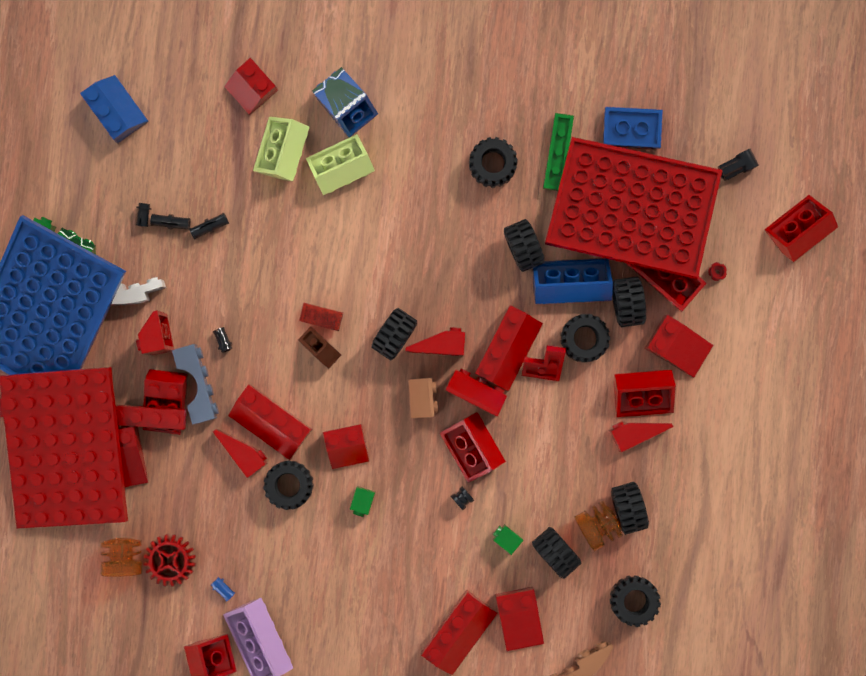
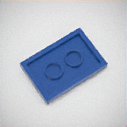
[603,107,663,149]

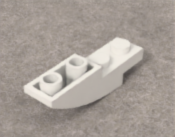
[111,277,166,305]

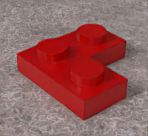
[521,345,566,381]

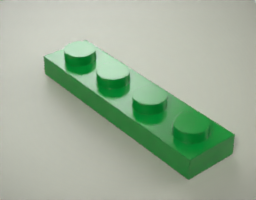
[543,113,574,191]

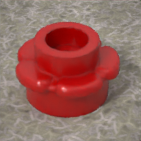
[708,262,727,281]

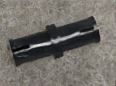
[189,213,229,240]
[150,214,191,230]

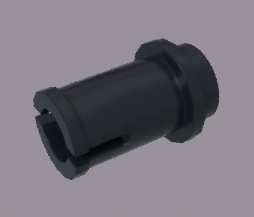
[136,203,152,227]
[213,327,233,353]

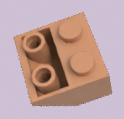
[409,378,438,418]

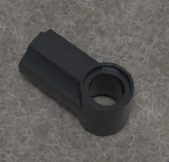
[718,148,759,181]

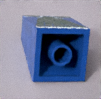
[312,67,378,138]

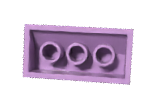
[223,598,293,676]

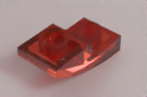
[299,303,343,331]

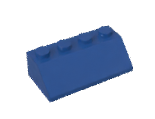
[533,258,613,304]

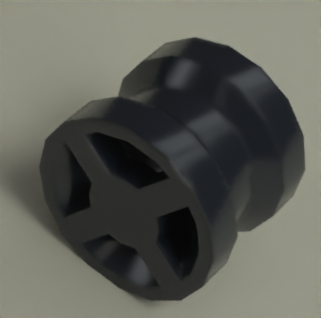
[451,486,474,510]

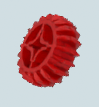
[143,534,196,587]

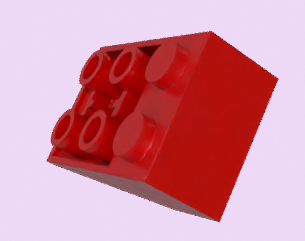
[143,369,188,435]

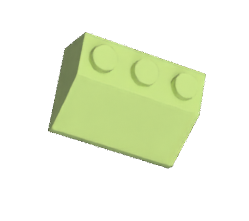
[253,117,309,181]
[306,134,375,195]

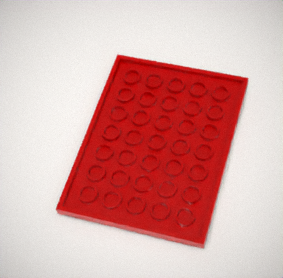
[545,137,722,279]
[0,367,128,529]

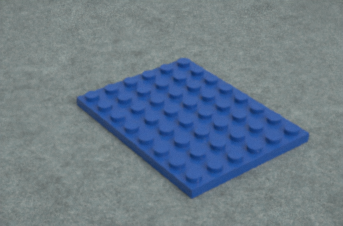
[0,215,126,375]

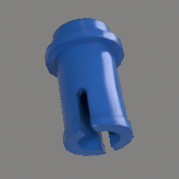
[211,577,235,602]

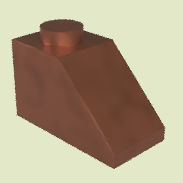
[298,326,341,369]

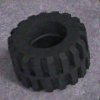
[469,137,518,188]
[504,219,545,272]
[612,277,646,328]
[371,308,418,361]
[560,314,610,363]
[263,461,314,510]
[611,482,649,535]
[532,527,582,579]
[610,575,661,627]

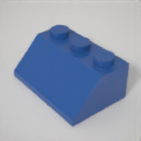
[80,75,149,143]

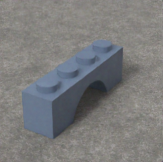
[172,344,219,425]

